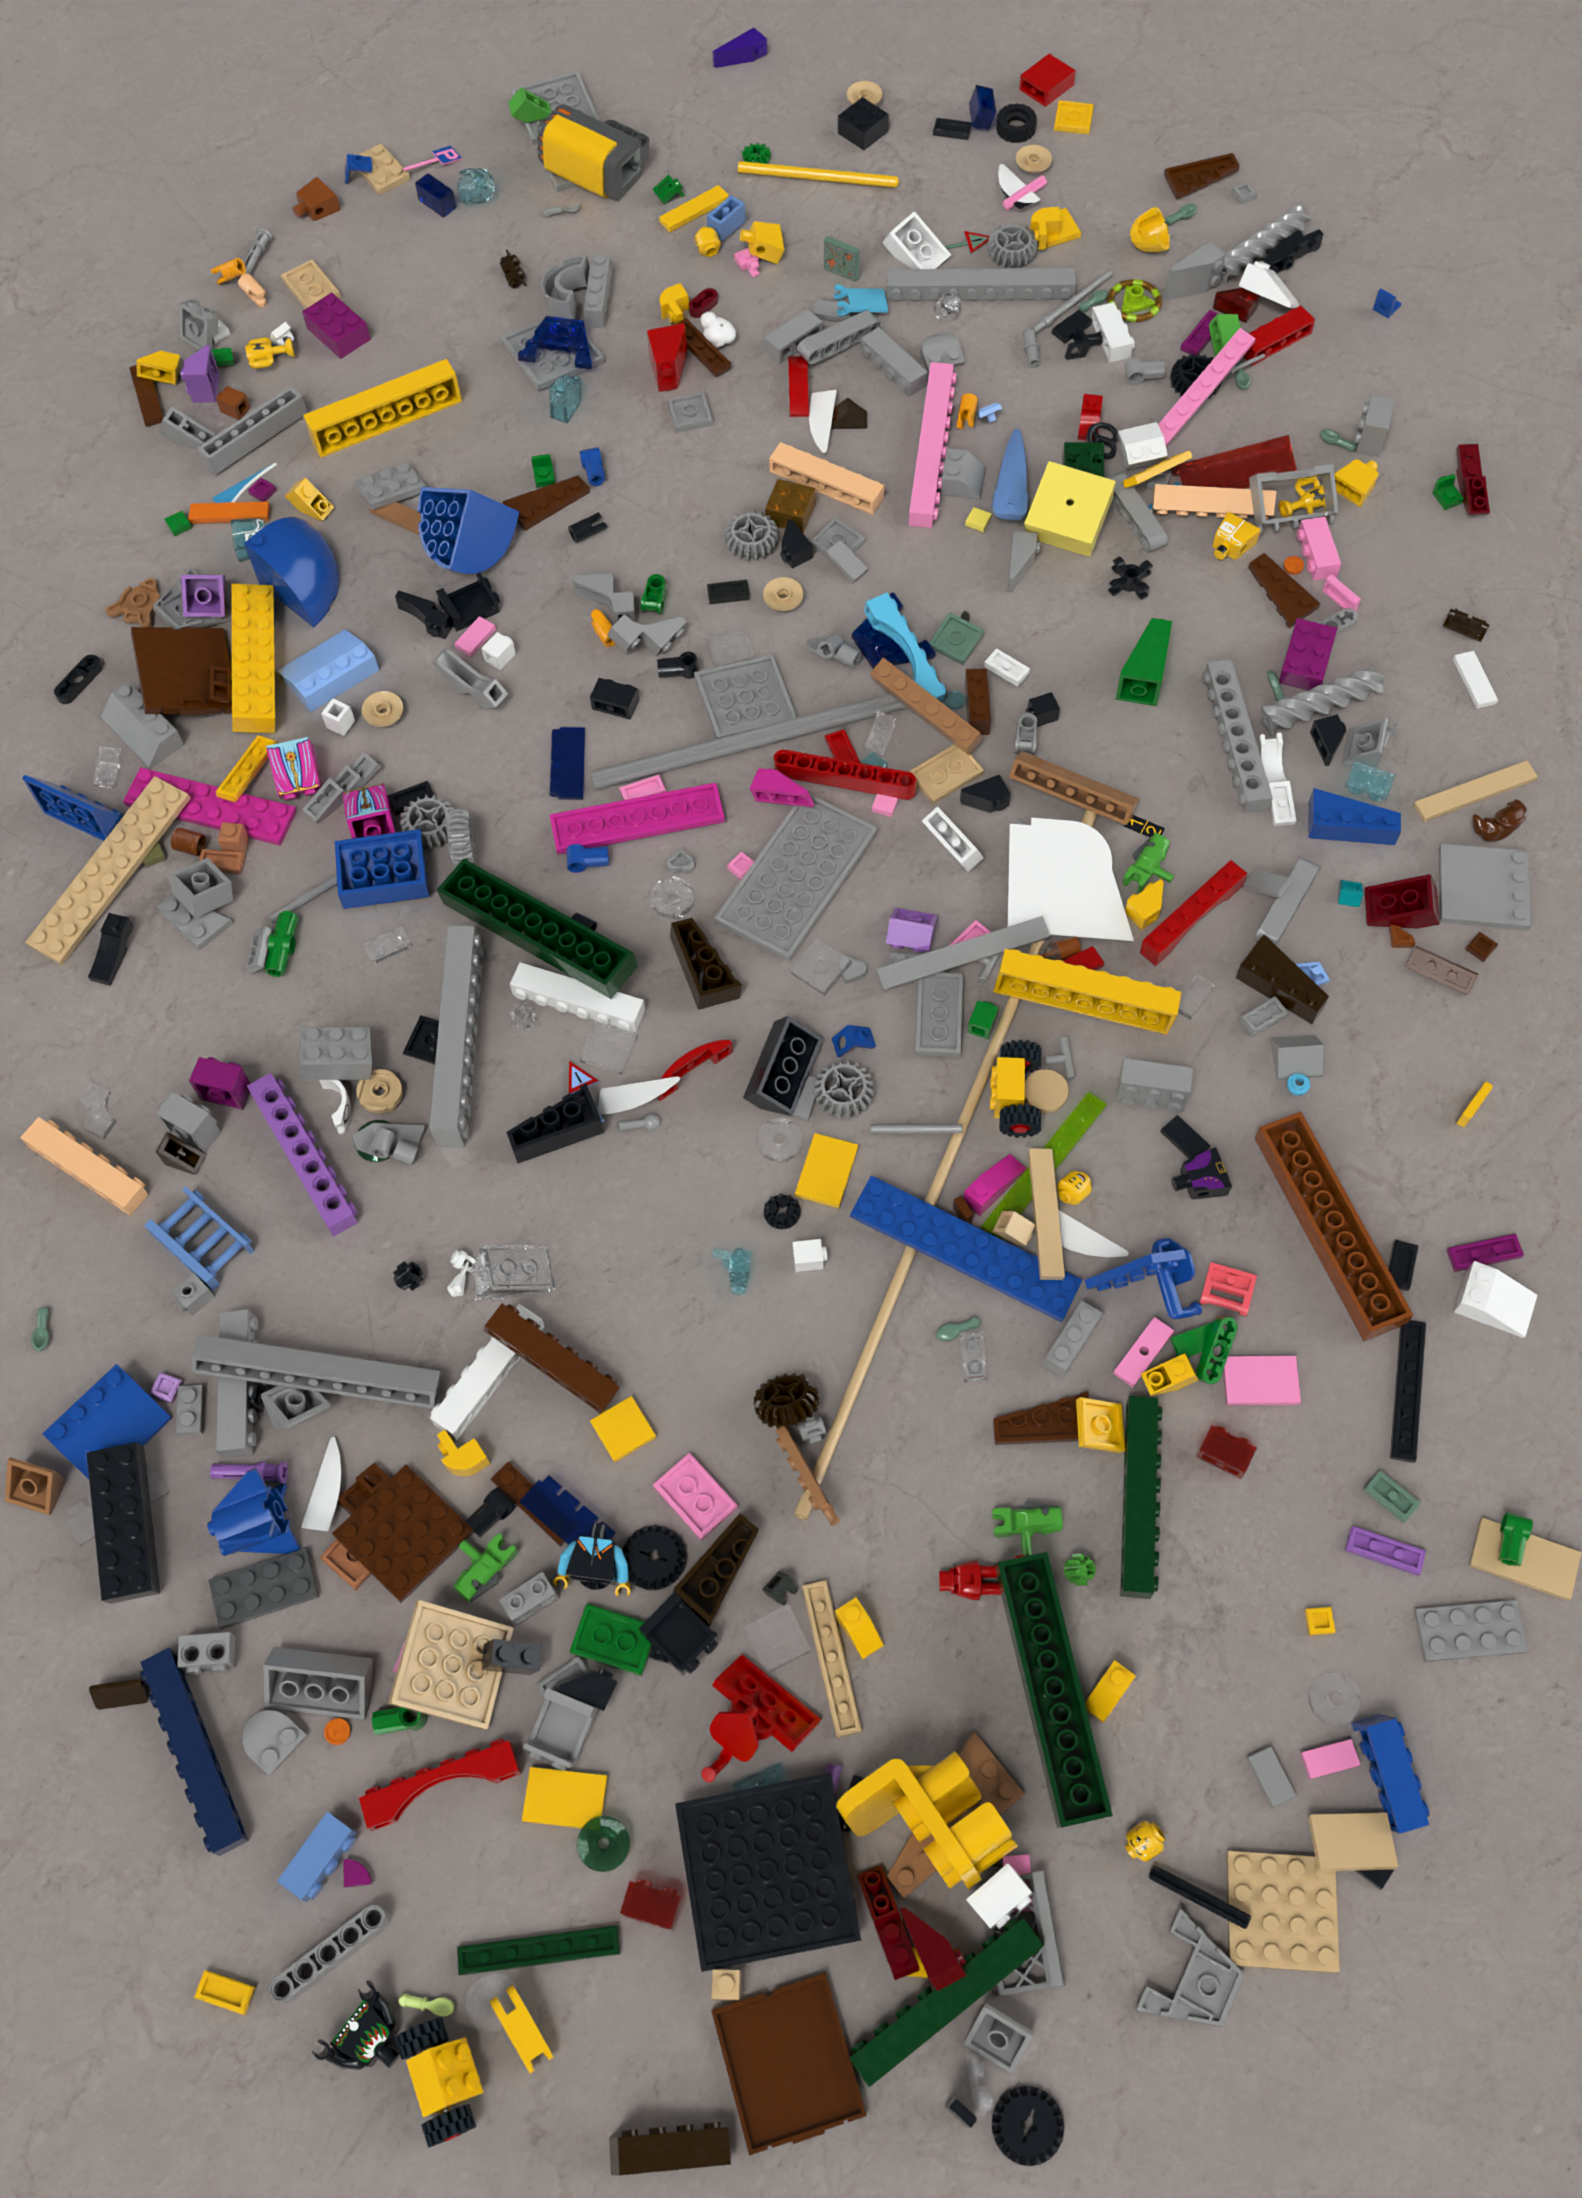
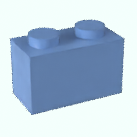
[707,195,746,242]

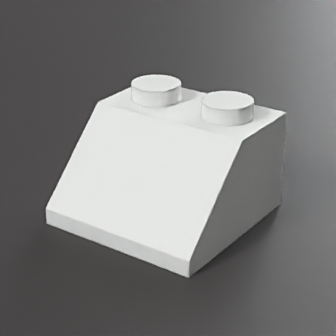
[1118,422,1168,471]
[966,1863,1034,1930]

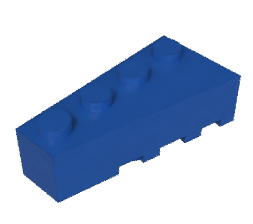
[1308,788,1401,845]
[1351,1714,1430,1834]

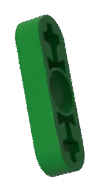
[1196,1316,1238,1384]

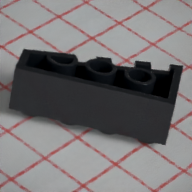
[506,1083,604,1164]

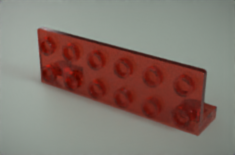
[1171,435,1297,489]

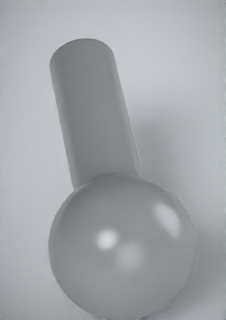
[617,1113,661,1131]

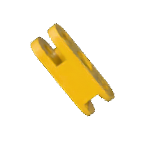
[489,1985,554,2074]

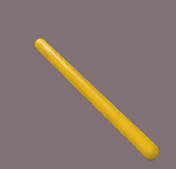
[738,161,899,188]

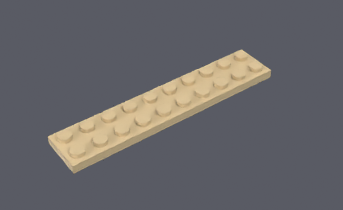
[25,776,191,965]

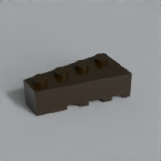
[670,918,742,1010]
[1236,934,1329,1024]
[672,1513,759,1627]
[609,2122,731,2176]

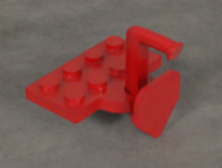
[701,1654,822,1783]

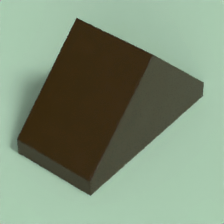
[831,398,867,429]
[156,1132,206,1175]

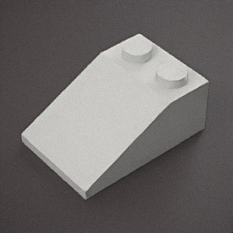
[883,211,951,269]
[1239,261,1300,308]
[1454,1261,1537,1338]

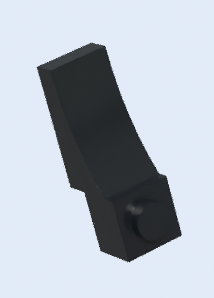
[395,590,453,639]
[88,913,134,986]

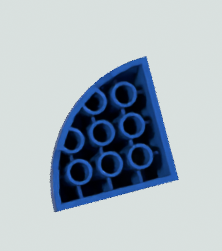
[418,487,519,574]
[244,517,339,628]

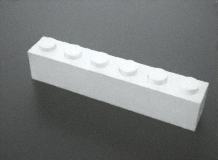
[510,962,645,1032]
[430,1304,545,1441]

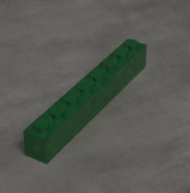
[1120,1396,1162,1599]
[849,1917,1044,2087]

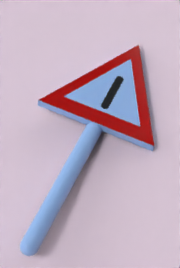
[568,1061,604,1123]

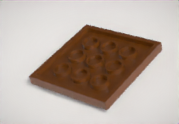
[332,1465,474,1603]

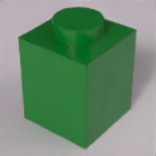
[967,1000,999,1040]

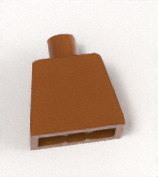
[293,177,340,221]

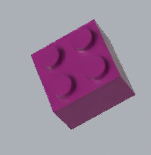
[189,1057,251,1110]

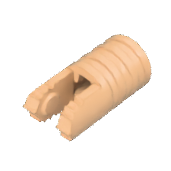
[238,274,266,307]

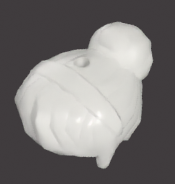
[700,311,737,349]

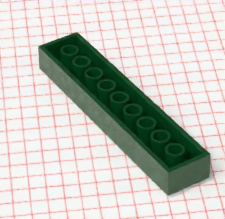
[437,858,638,999]
[994,1552,1113,1828]

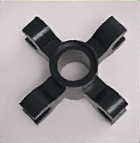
[1108,556,1153,600]

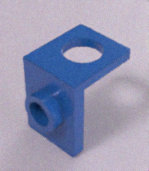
[345,154,372,184]
[1373,289,1401,319]
[832,1025,876,1057]

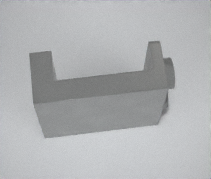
[523,1688,598,1771]

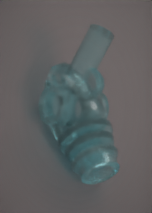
[712,1248,751,1295]

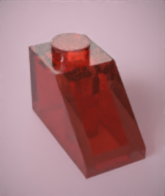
[1213,287,1260,323]

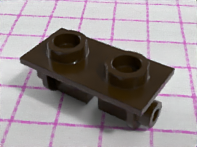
[500,249,527,288]
[1443,608,1490,642]

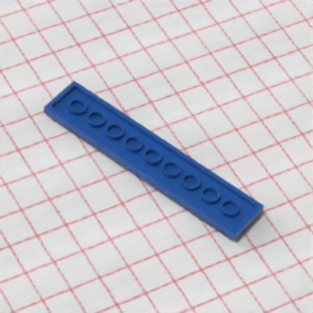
[850,1175,1082,1322]

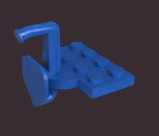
[1085,1238,1202,1319]

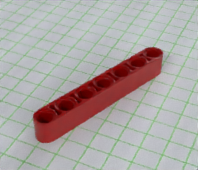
[773,750,916,800]

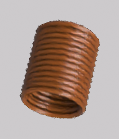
[171,827,207,856]

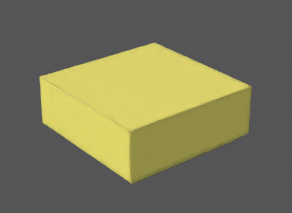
[965,507,992,532]

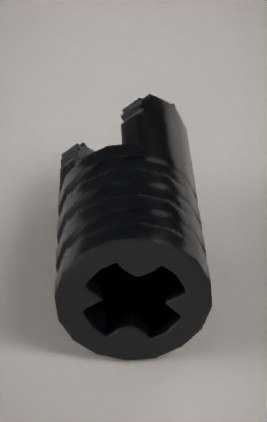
[568,512,608,543]

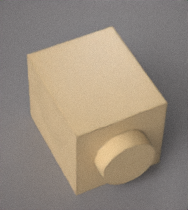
[992,1211,1035,1245]
[712,1970,741,2001]

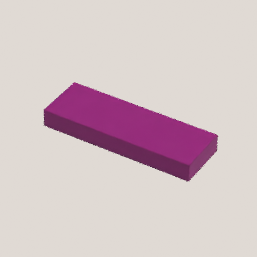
[1180,310,1218,356]
[1446,1234,1524,1272]

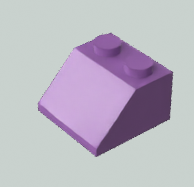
[181,345,220,403]
[181,575,227,617]
[886,907,938,953]

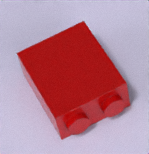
[1019,53,1076,107]

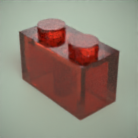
[1196,1425,1257,1480]
[620,1878,682,1931]

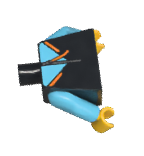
[553,1523,631,1596]

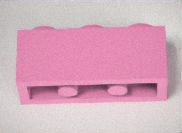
[1296,517,1341,580]

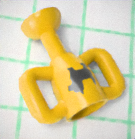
[245,337,295,369]
[1278,477,1327,519]

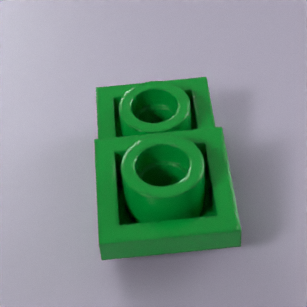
[1170,1322,1224,1357]

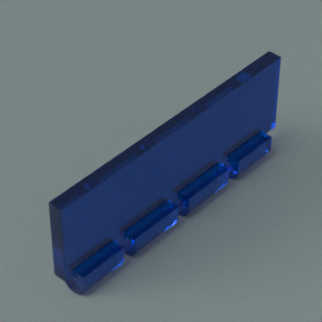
[549,727,585,800]
[519,1475,616,1545]

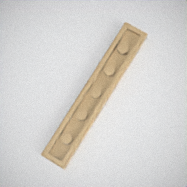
[1413,760,1538,823]
[1028,1148,1065,1280]
[802,1580,862,1738]

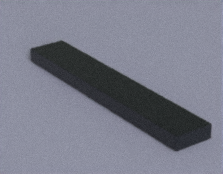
[1390,1320,1426,1463]

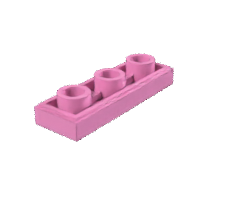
[1113,1317,1174,1388]

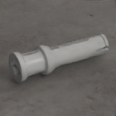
[239,228,272,278]

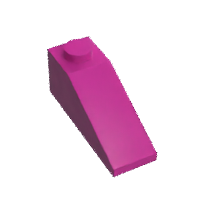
[749,768,814,808]
[963,1154,1027,1216]

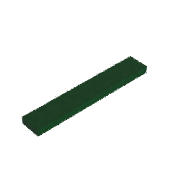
[457,1925,620,1976]

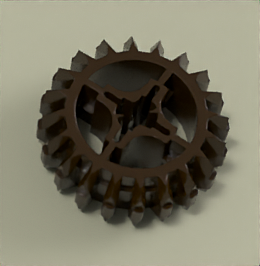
[753,1373,819,1429]

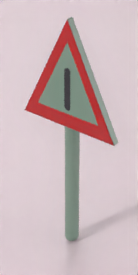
[944,231,990,254]

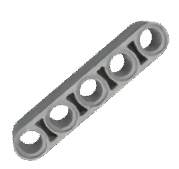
[797,310,882,364]
[1107,472,1168,552]
[1254,857,1321,946]
[269,1905,390,2003]

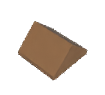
[5,1457,66,1515]

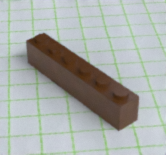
[484,1303,620,1414]

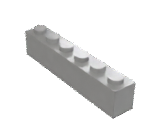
[197,386,307,475]
[216,1309,258,1458]

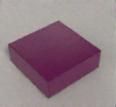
[248,478,277,502]

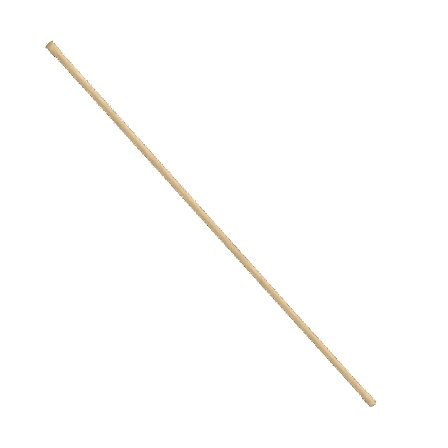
[794,810,1097,1520]

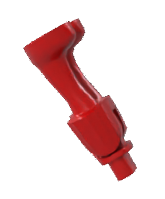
[939,1555,1024,1600]

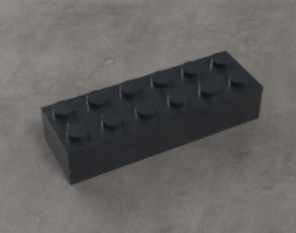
[86,1442,160,1604]

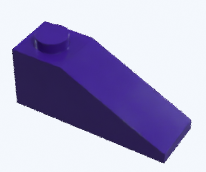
[713,27,767,68]

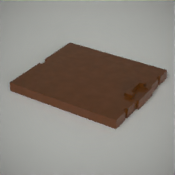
[130,627,232,716]
[711,1973,867,2156]

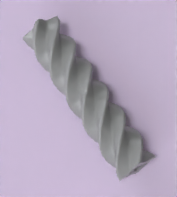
[1221,205,1312,284]
[1260,665,1385,736]

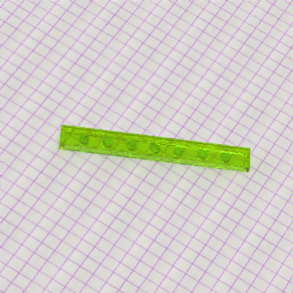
[981,1092,1107,1240]

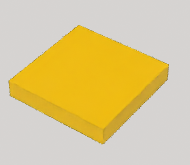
[1054,100,1094,134]
[1046,208,1081,248]
[590,1396,656,1463]
[1076,1397,1125,1453]

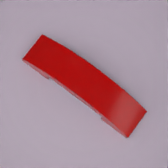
[788,356,809,417]
[657,1040,733,1101]

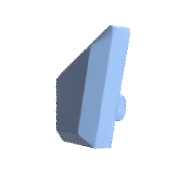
[977,403,1002,423]
[1296,962,1330,986]

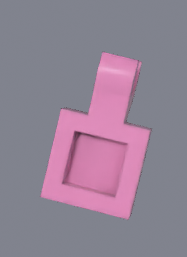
[734,248,760,277]

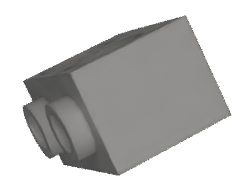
[499,1572,559,1627]
[178,1632,236,1675]

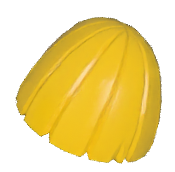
[1130,207,1170,253]

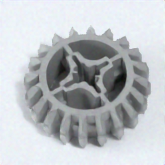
[987,222,1038,268]
[725,510,778,560]
[400,794,455,849]
[446,809,476,867]
[813,1059,874,1119]

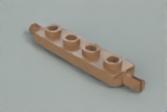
[775,1426,840,1526]

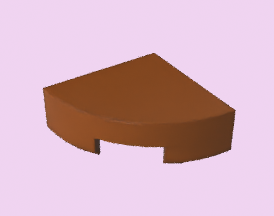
[1389,925,1416,948]

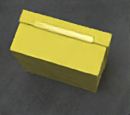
[1024,461,1116,557]

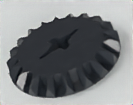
[622,1524,686,1590]
[992,2086,1065,2166]

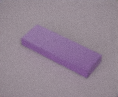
[1345,1526,1426,1576]

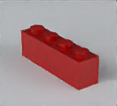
[1243,305,1315,366]

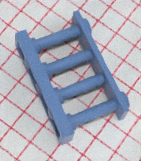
[144,1186,254,1291]

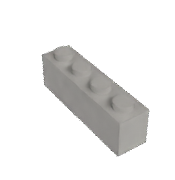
[583,255,612,328]
[860,327,928,397]

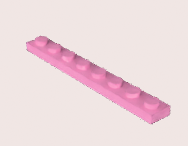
[1158,328,1255,447]

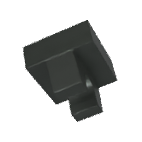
[762,1571,797,1606]

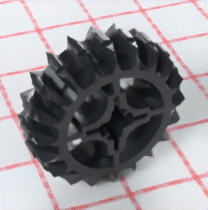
[1170,353,1222,399]

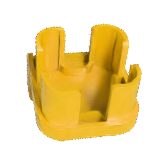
[836,1751,1018,1890]

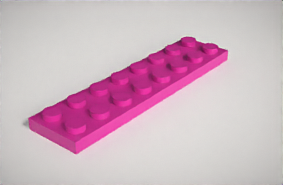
[123,767,297,846]
[549,783,725,855]

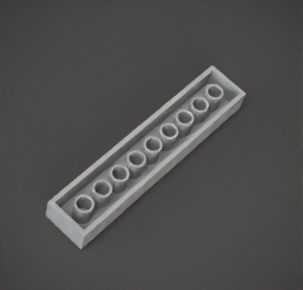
[429,926,484,1147]

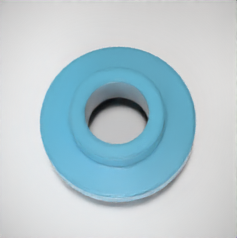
[1287,1073,1310,1096]

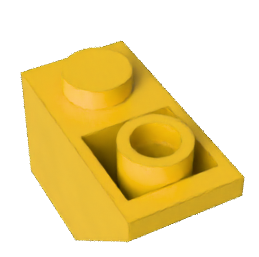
[285,478,334,521]
[1125,879,1164,931]
[1141,1353,1199,1396]

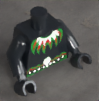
[312,1980,400,2070]

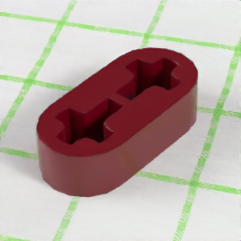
[688,288,718,318]

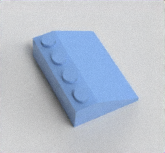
[277,629,379,713]

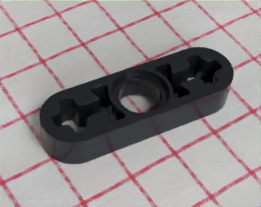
[54,655,102,704]

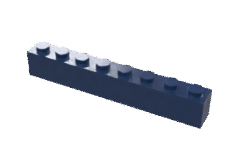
[140,1648,249,1856]

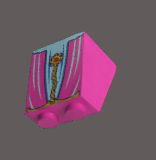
[266,737,322,801]
[342,783,396,839]

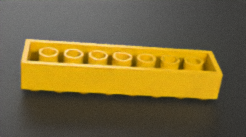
[303,359,462,458]
[231,583,275,733]
[993,949,1182,1035]

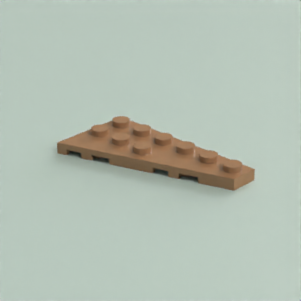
[887,1731,1025,1899]

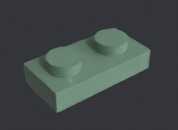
[1363,1471,1421,1523]

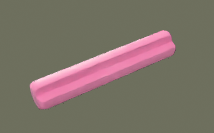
[1002,175,1047,210]

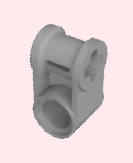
[1014,713,1037,755]

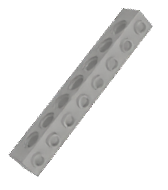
[1202,659,1273,813]

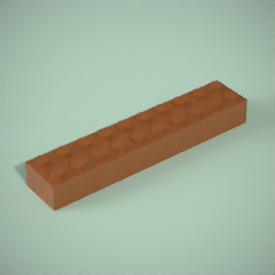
[1255,1112,1413,1341]

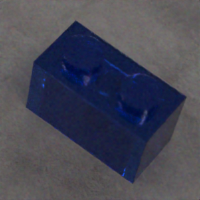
[969,85,996,130]
[415,173,457,218]

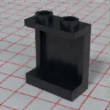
[436,572,500,632]
[639,1592,719,1676]

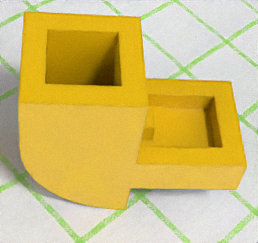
[1030,207,1061,250]
[659,283,689,324]
[437,1430,490,1477]

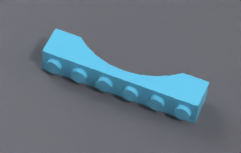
[864,592,946,703]

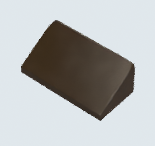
[89,1679,148,1710]

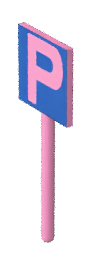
[403,146,462,171]

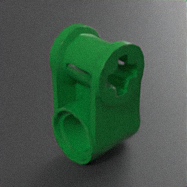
[640,574,667,615]

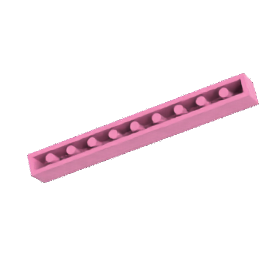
[909,362,957,528]

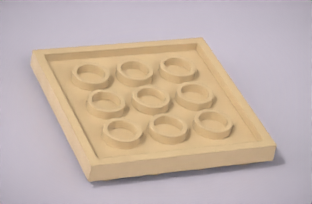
[388,1600,514,1730]
[1226,1851,1340,1973]

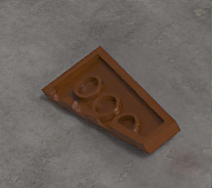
[1164,153,1240,200]
[502,476,590,531]
[1248,553,1320,629]
[993,1391,1089,1445]

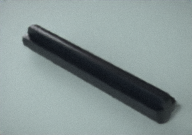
[1149,1865,1251,1929]

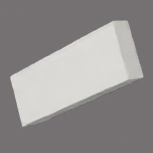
[1453,651,1498,709]

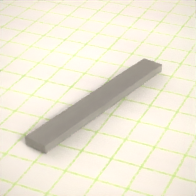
[876,916,1050,991]

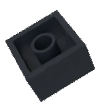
[838,97,889,150]

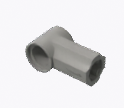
[1125,358,1165,385]

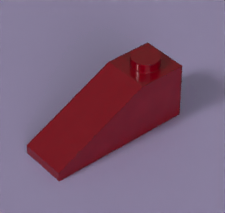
[900,1907,967,1991]

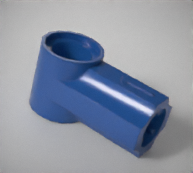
[579,447,605,486]
[566,844,609,873]

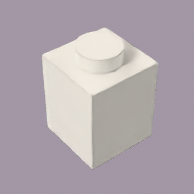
[481,632,516,670]
[321,699,355,736]
[793,1239,827,1272]

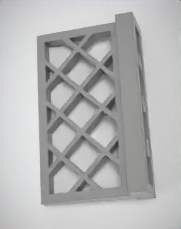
[981,1871,1065,1996]

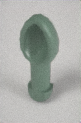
[1165,204,1197,226]
[1079,290,1108,312]
[1235,360,1250,390]
[1320,429,1356,451]
[1267,670,1285,701]
[31,1307,49,1352]
[936,1317,980,1342]

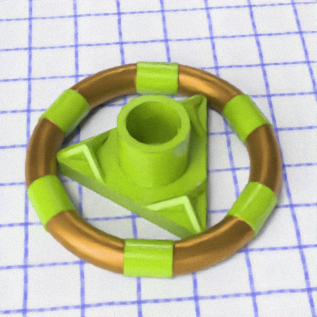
[1107,279,1162,322]

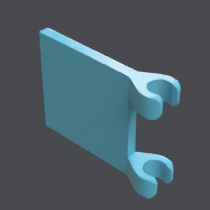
[833,284,888,316]

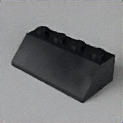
[743,1016,823,1116]

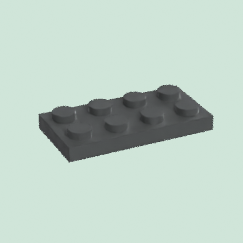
[209,1548,319,1629]

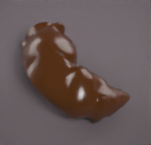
[1473,799,1527,842]

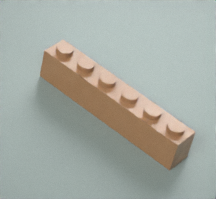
[870,658,982,756]
[1009,751,1139,825]

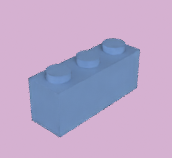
[277,1812,357,1902]

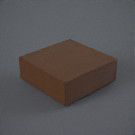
[1465,932,1498,962]
[953,1196,974,1224]

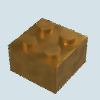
[765,479,815,533]

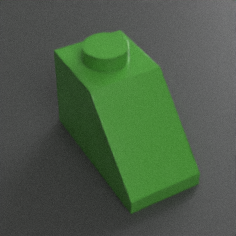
[508,87,551,123]
[1208,314,1241,357]

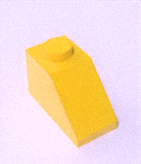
[136,351,181,385]
[835,1597,884,1660]
[1085,1660,1136,1723]

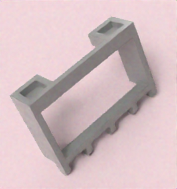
[1249,464,1339,534]

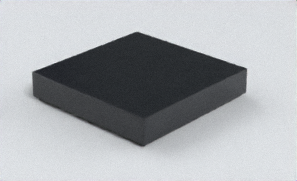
[403,1015,439,1064]

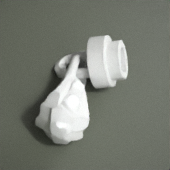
[447,1250,477,1297]

